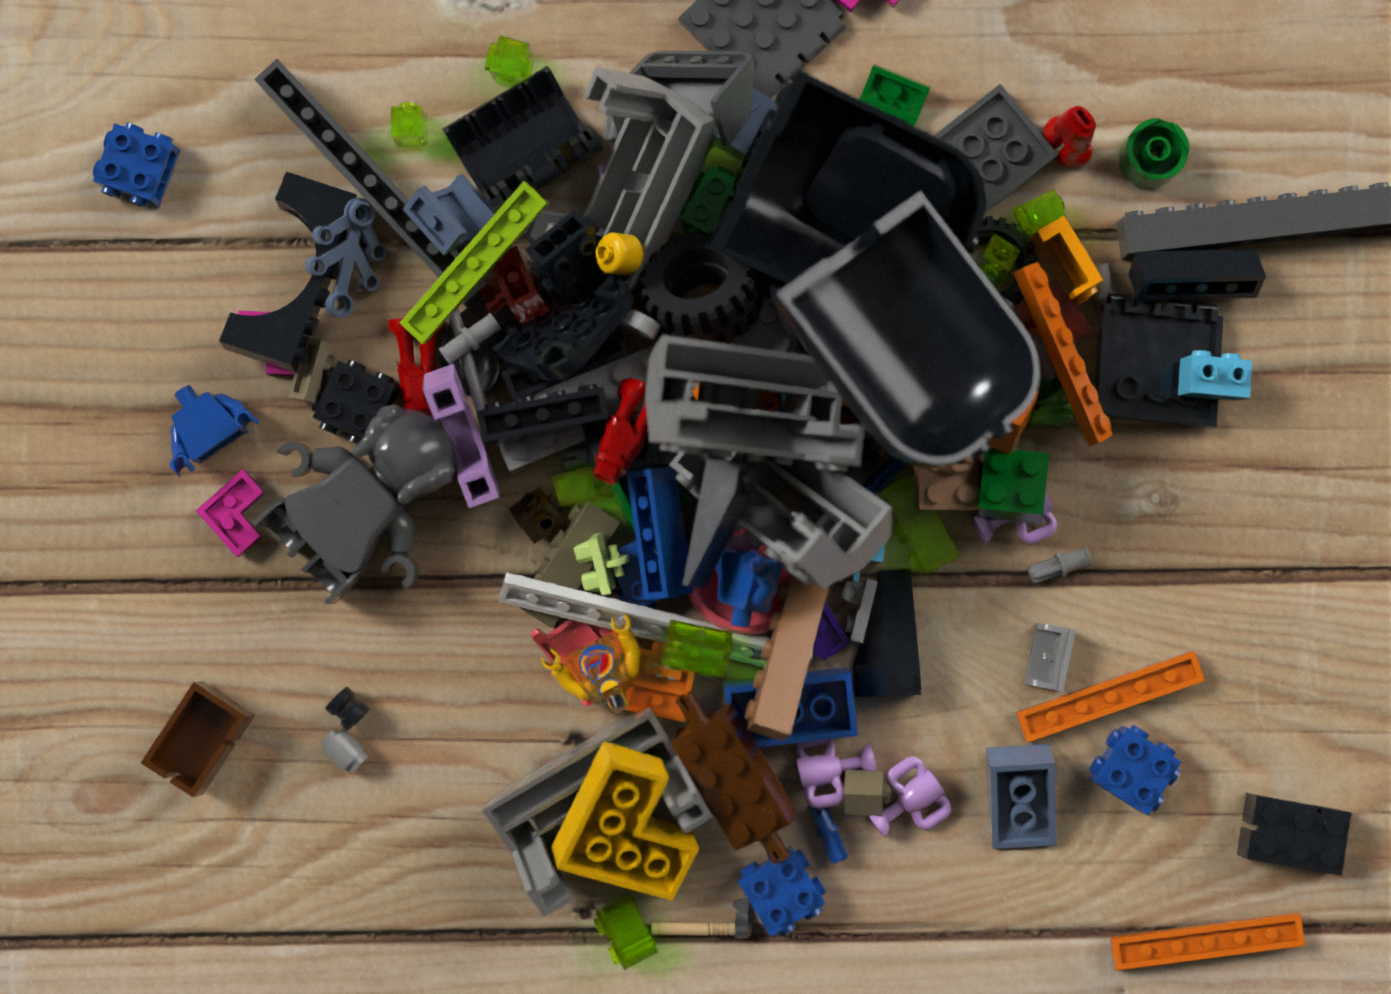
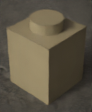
[843,770,890,816]

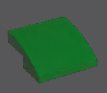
[859,64,931,126]

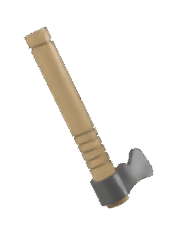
[652,898,751,938]

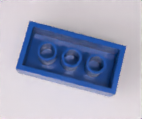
[723,667,858,747]

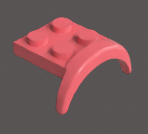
[530,595,625,707]

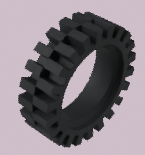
[976,216,1039,306]

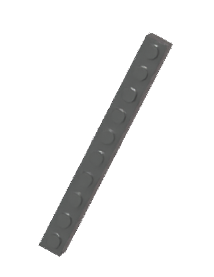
[254,59,491,308]
[1116,182,1391,260]

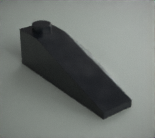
[682,456,757,588]
[853,569,922,697]

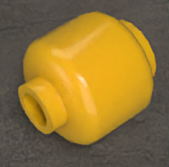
[596,233,644,275]

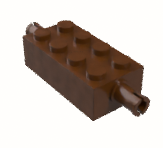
[670,690,796,865]

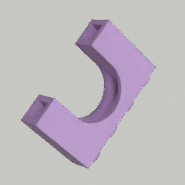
[423,364,499,508]

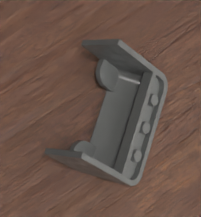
[612,51,755,146]

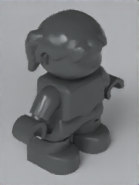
[252,404,455,605]

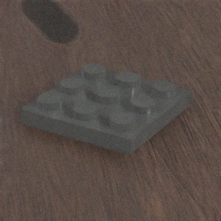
[934,84,1058,214]

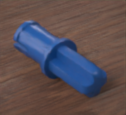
[807,806,848,864]

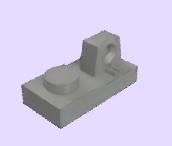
[841,579,878,643]

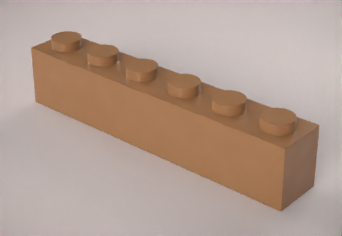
[745,564,829,741]

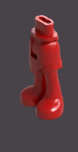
[1042,106,1096,168]
[387,318,446,417]
[592,378,649,485]

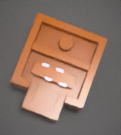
[623,640,698,722]

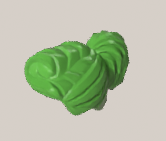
[1030,376,1074,427]

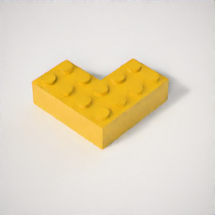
[551,741,699,901]

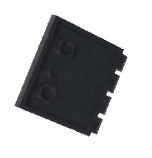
[1095,293,1224,428]

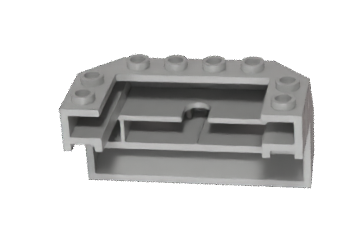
[524,67,715,291]
[645,335,865,471]
[669,448,892,589]
[482,707,713,917]

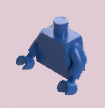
[170,385,259,478]
[715,549,783,627]

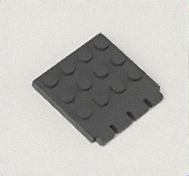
[678,0,846,98]

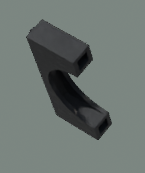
[219,171,360,373]

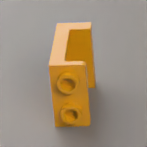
[1029,216,1103,306]

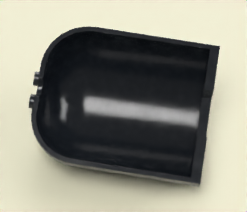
[711,69,986,284]
[770,191,1040,468]

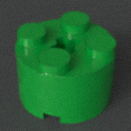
[1119,118,1189,189]

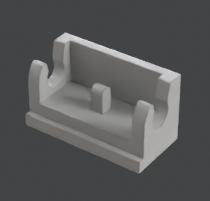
[1024,623,1076,692]

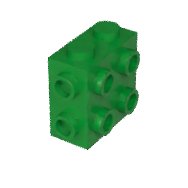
[680,165,735,236]

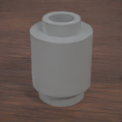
[321,728,368,774]

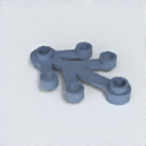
[305,198,387,318]

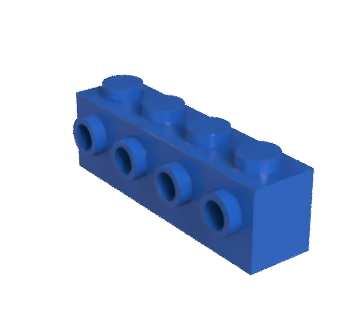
[627,467,693,600]

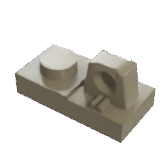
[288,338,338,403]

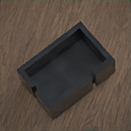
[1236,793,1352,876]

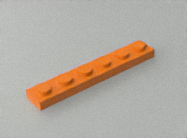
[1013,262,1113,447]
[1015,651,1205,743]
[1109,912,1305,971]

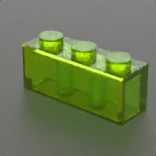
[879,474,960,575]

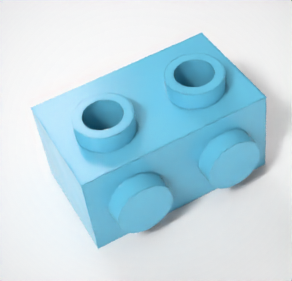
[1178,350,1252,401]

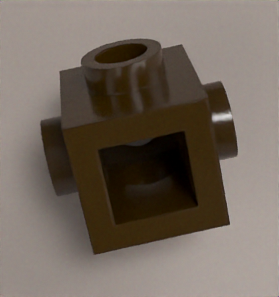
[509,487,565,544]

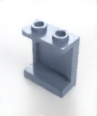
[403,174,495,255]

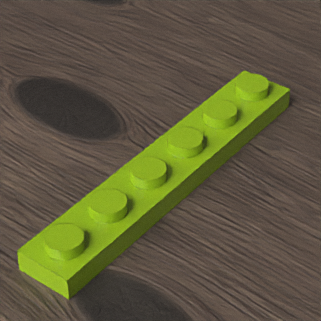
[399,181,550,344]

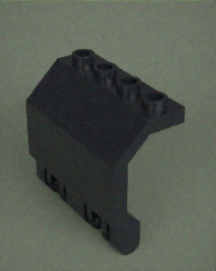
[442,66,604,213]

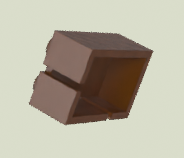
[141,681,255,798]

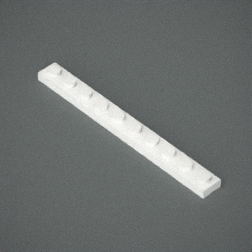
[498,572,813,667]

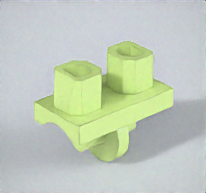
[574,532,630,596]

